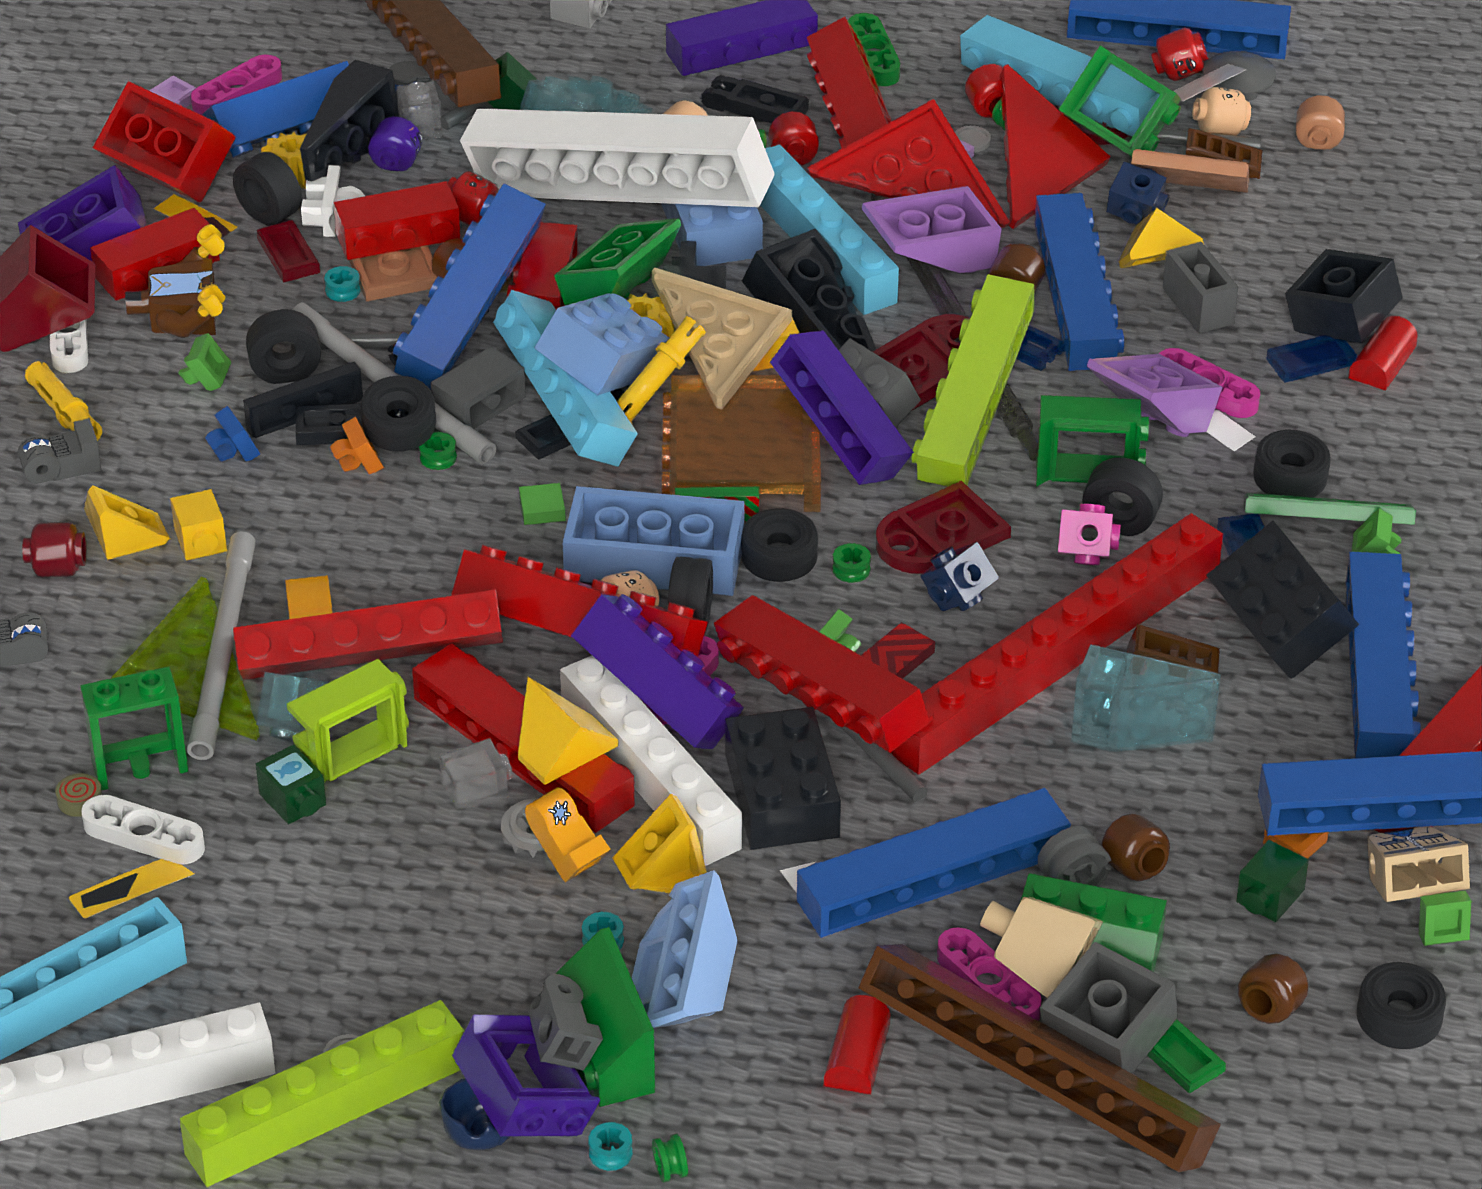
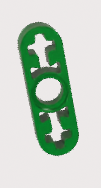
[848,13,901,86]

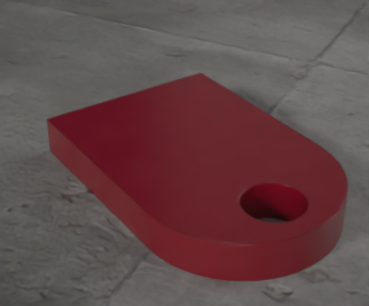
[873,314,970,411]
[876,481,1011,574]

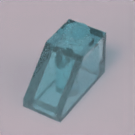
[256,672,330,739]

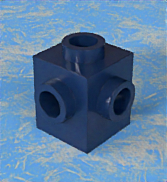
[1106,162,1170,224]
[920,542,999,611]

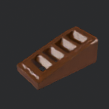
[1186,128,1263,179]
[1124,624,1220,683]

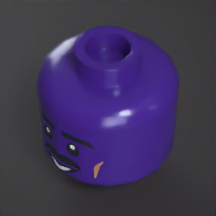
[368,116,422,171]

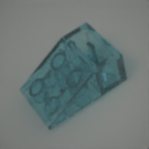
[520,76,652,114]
[1071,644,1221,752]

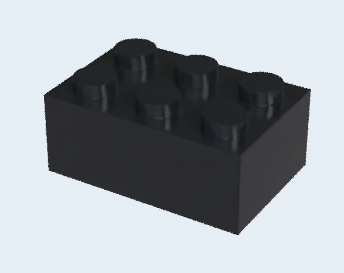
[1206,521,1359,679]
[725,707,841,850]

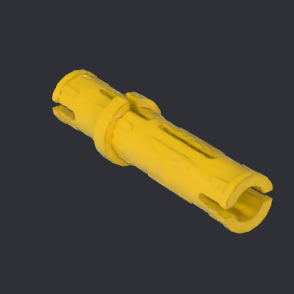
[617,316,706,424]
[25,361,103,441]

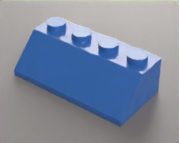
[202,61,349,158]

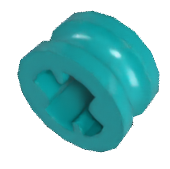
[324,266,361,302]
[582,911,624,950]
[588,1122,633,1171]

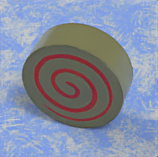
[55,773,102,817]

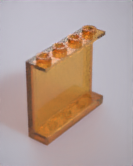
[662,375,821,512]

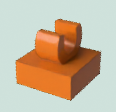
[330,417,384,474]

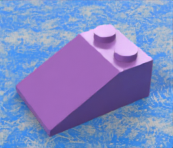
[862,186,1002,273]
[1087,354,1222,437]

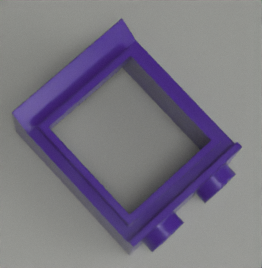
[452,1014,600,1136]

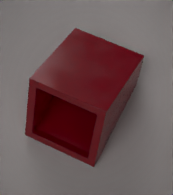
[0,225,95,352]

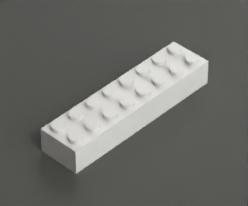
[460,109,775,207]

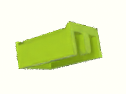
[287,659,409,783]

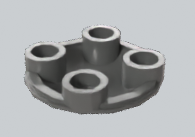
[1203,51,1276,101]

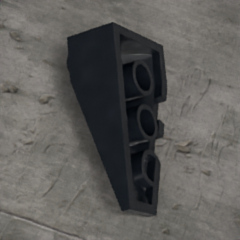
[300,60,400,182]
[742,228,876,352]

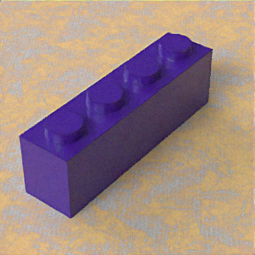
[666,0,818,76]
[770,330,914,485]
[571,594,744,749]

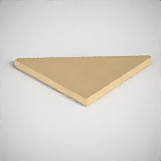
[652,268,792,409]

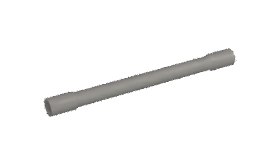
[292,302,496,465]
[187,532,256,760]

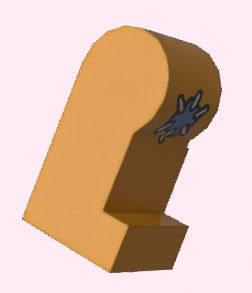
[525,787,611,883]

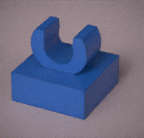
[205,406,260,462]

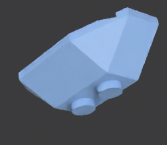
[632,870,737,1028]

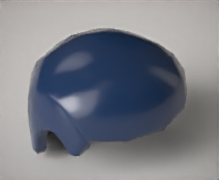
[439,1078,510,1150]

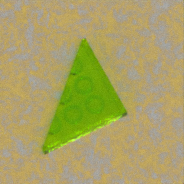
[111,576,260,741]

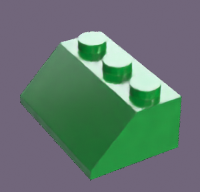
[554,218,681,306]
[1019,873,1167,972]
[556,927,655,1107]

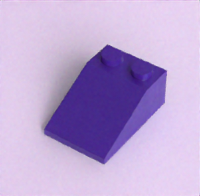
[18,165,147,261]

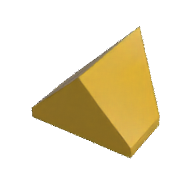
[1119,208,1204,268]
[84,485,170,560]
[518,677,618,785]
[612,794,707,893]

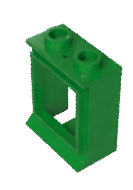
[1059,45,1181,158]
[1036,395,1149,487]
[80,666,188,791]

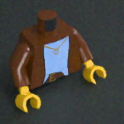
[125,224,226,338]

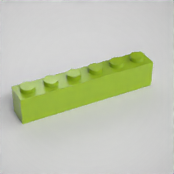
[912,274,1034,487]
[179,1000,464,1187]

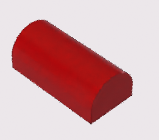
[1348,316,1418,391]
[824,995,891,1095]

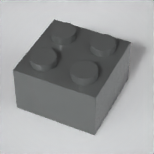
[1040,942,1178,1073]

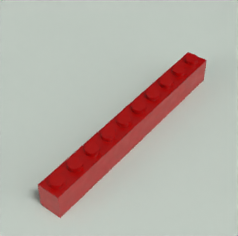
[891,513,1223,775]

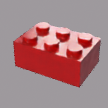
[93,81,236,203]

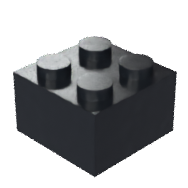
[1285,249,1403,343]

